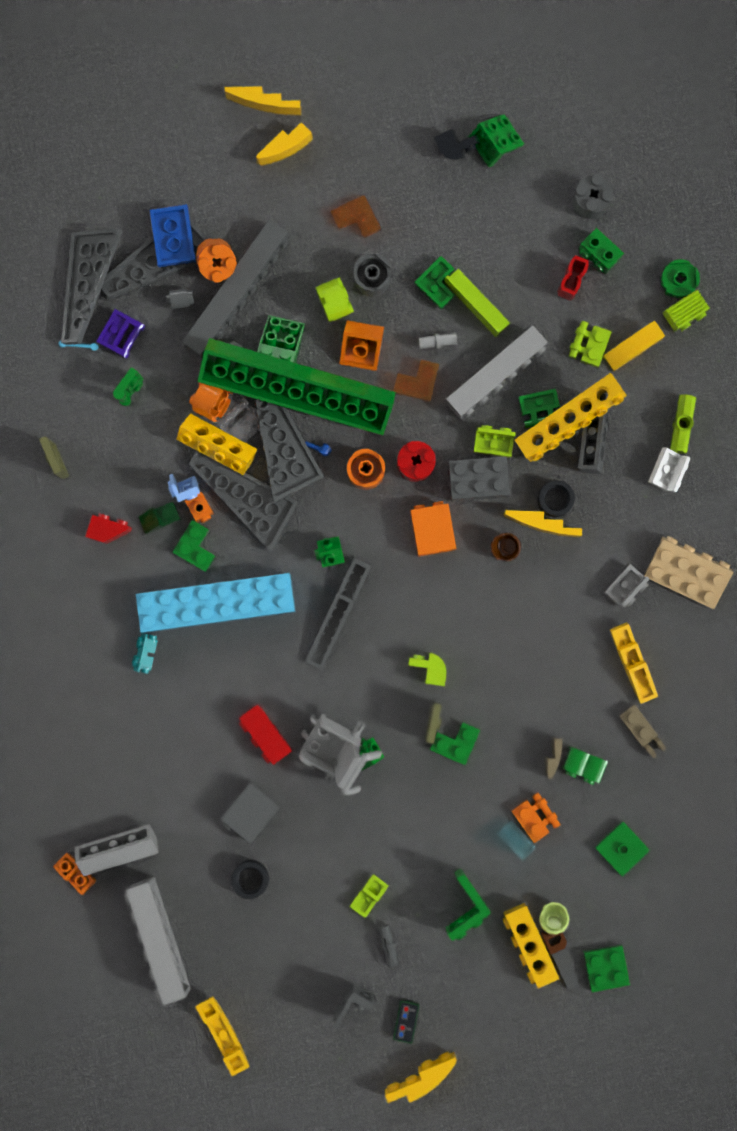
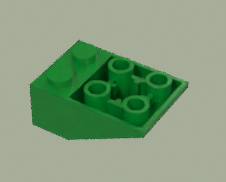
[257,315,305,363]

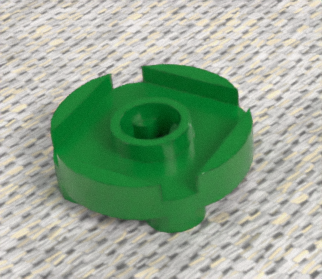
[661,259,700,298]

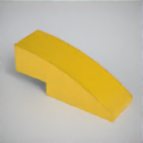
[256,122,313,165]
[603,320,665,372]

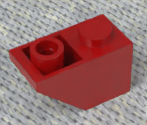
[85,513,132,544]

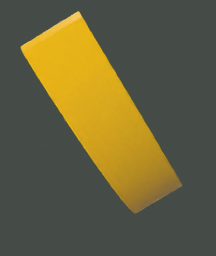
[195,996,250,1076]

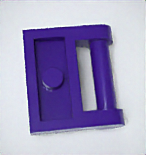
[96,309,146,359]

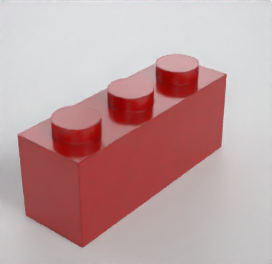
[239,704,293,765]

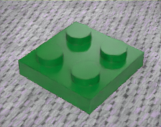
[583,945,630,992]

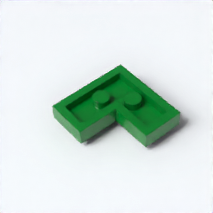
[414,256,455,310]
[173,520,216,572]
[429,722,480,765]

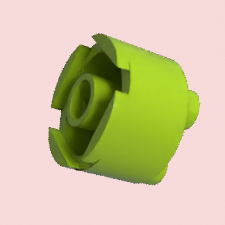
[315,277,354,322]

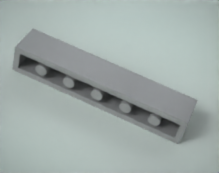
[445,326,548,419]

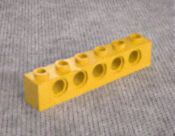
[515,373,627,462]

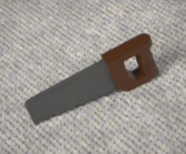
[541,931,580,990]

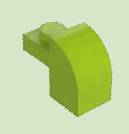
[408,653,447,686]

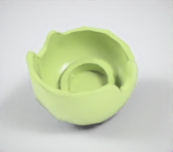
[539,902,569,935]

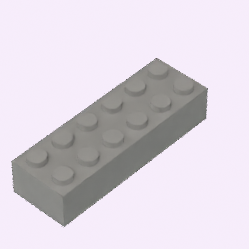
[125,876,191,1005]

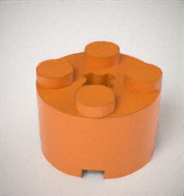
[196,238,237,283]
[189,383,232,422]
[347,449,385,490]

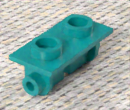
[132,633,158,674]

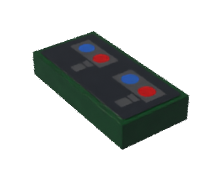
[393,999,420,1044]

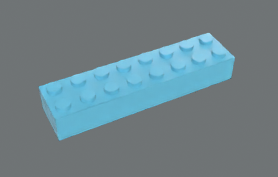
[136,573,296,633]

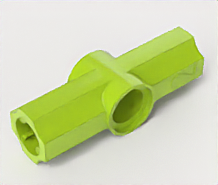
[670,394,696,454]

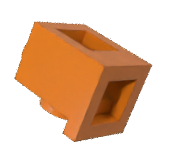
[185,492,214,523]

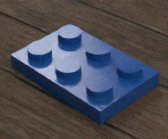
[150,204,196,267]

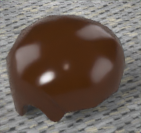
[491,532,521,562]

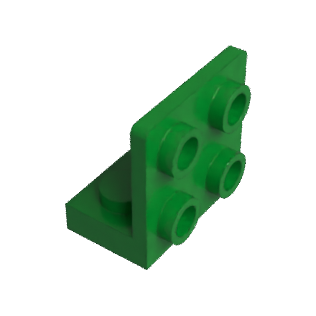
[468,114,524,167]

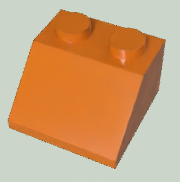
[339,320,384,371]

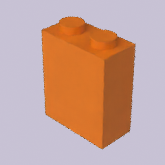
[410,501,456,557]

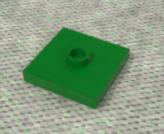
[595,821,650,877]

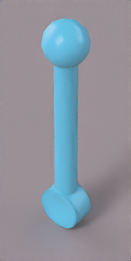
[59,341,99,351]

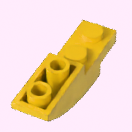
[385,1052,457,1103]

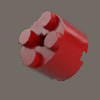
[397,441,436,482]

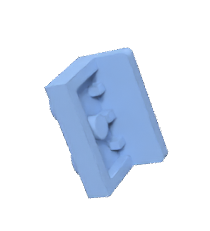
[168,473,200,502]

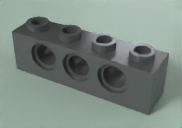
[578,394,610,474]

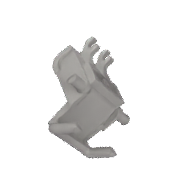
[299,713,383,796]

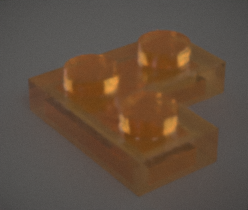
[331,195,381,238]
[393,360,439,402]

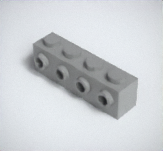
[75,824,159,876]

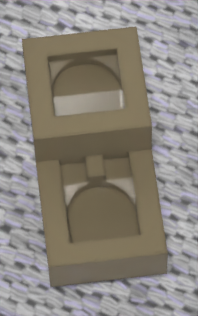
[545,738,562,778]

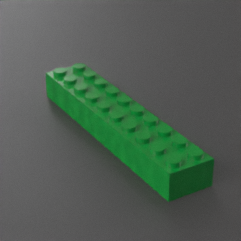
[197,338,396,435]

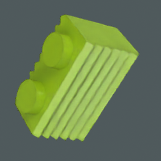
[662,290,710,332]

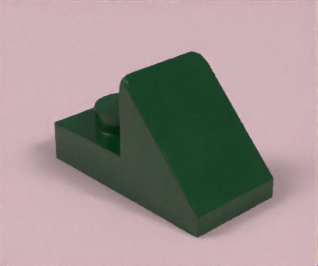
[138,502,181,534]

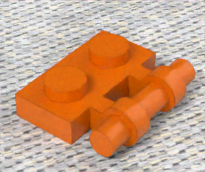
[511,792,561,843]

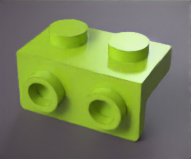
[473,425,516,458]

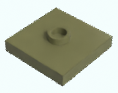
[39,436,69,479]
[425,702,442,743]

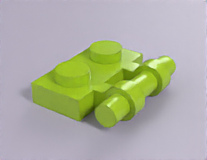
[569,321,612,368]

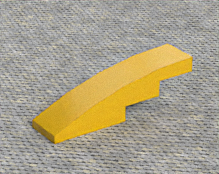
[225,86,301,115]
[504,510,582,538]
[610,622,658,704]

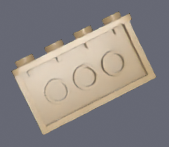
[644,536,734,609]

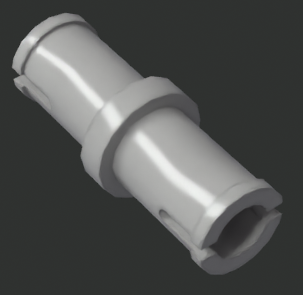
[418,333,457,349]

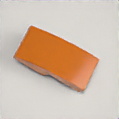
[53,852,97,895]

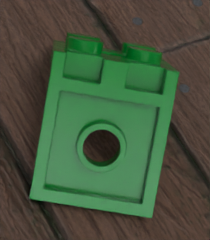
[445,868,491,941]

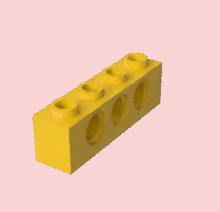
[176,413,257,475]
[502,903,559,988]

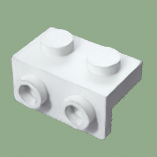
[648,447,690,492]

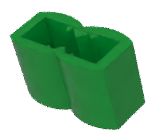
[562,746,608,785]

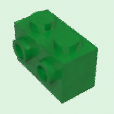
[578,228,624,275]

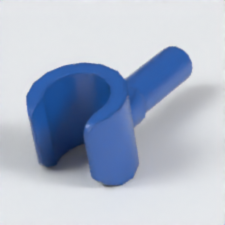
[305,441,332,457]

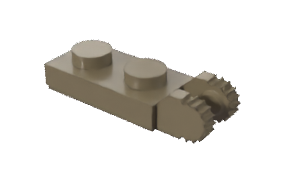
[619,704,666,759]

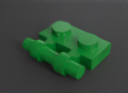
[518,388,560,429]

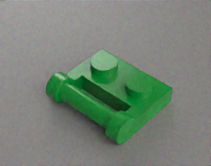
[113,367,144,406]

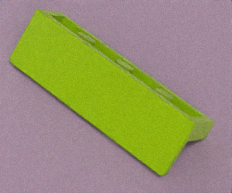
[444,269,510,337]

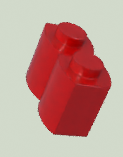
[558,255,589,301]

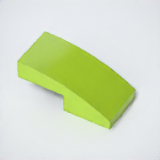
[349,874,389,919]

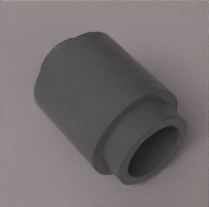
[166,288,195,309]

